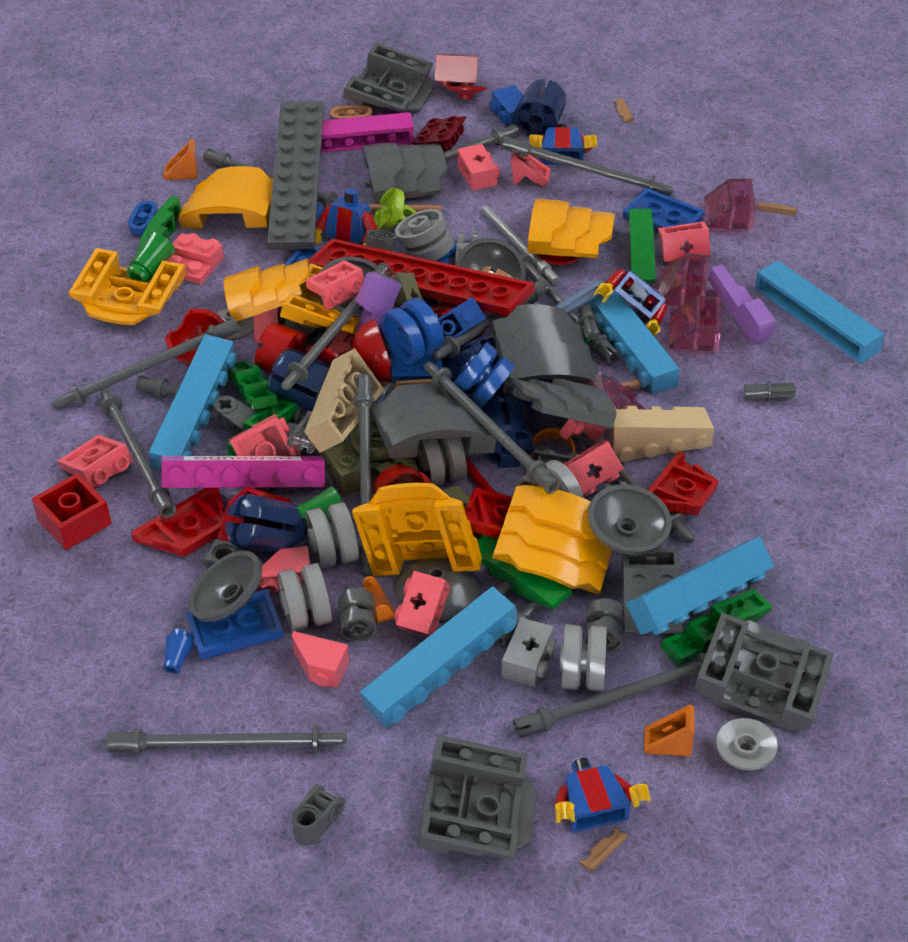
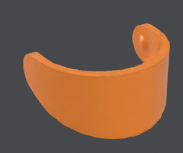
[530,428,575,460]
[363,576,395,624]

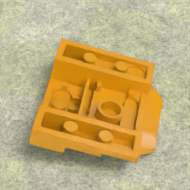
[178,166,273,229]
[527,199,615,258]
[69,248,186,325]
[224,258,310,322]
[280,263,360,334]
[352,483,482,576]
[492,485,612,595]

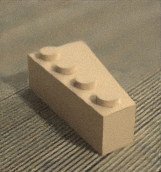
[304,348,384,453]
[604,405,714,462]

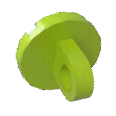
[374,187,416,232]

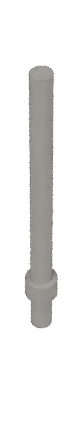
[481,205,560,286]

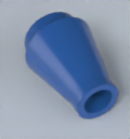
[163,629,194,674]

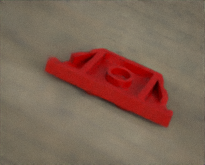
[648,451,719,515]
[131,487,225,557]
[464,487,512,538]

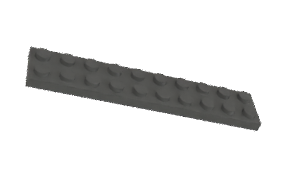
[267,100,324,250]

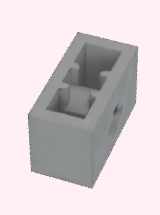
[502,618,557,687]

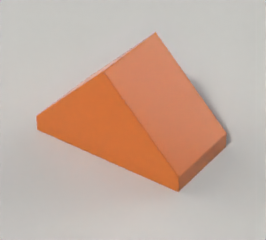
[163,139,199,180]
[644,704,695,756]

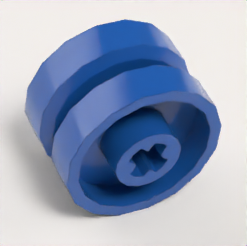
[381,298,444,364]
[453,342,515,409]

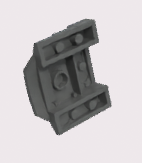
[343,42,434,113]
[362,143,448,203]
[491,304,602,388]
[503,378,617,428]
[371,383,496,459]
[694,613,834,730]
[417,735,537,861]

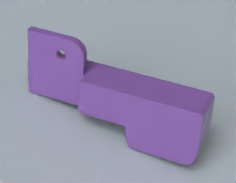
[708,264,775,345]
[350,272,402,351]

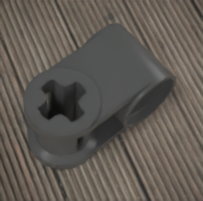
[214,396,257,436]
[292,784,346,846]

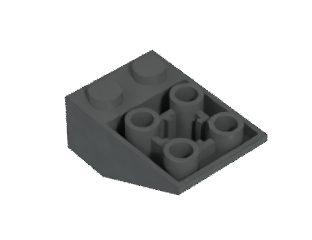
[621,548,682,634]

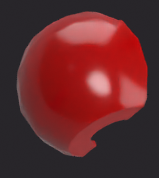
[165,308,229,366]
[351,319,392,382]

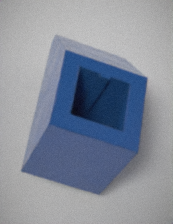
[490,85,524,127]
[438,297,486,338]

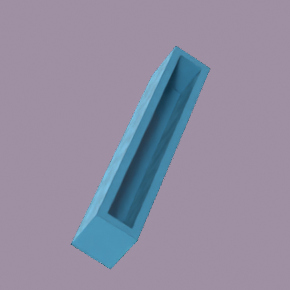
[755,261,884,364]
[586,282,680,395]
[149,334,237,470]
[626,536,775,636]
[360,586,518,728]

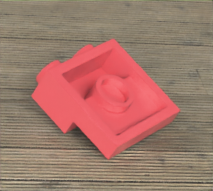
[167,233,224,285]
[229,414,302,456]
[57,435,133,488]

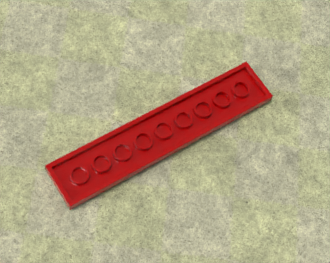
[309,239,535,316]

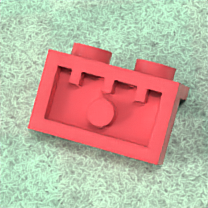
[305,260,364,310]

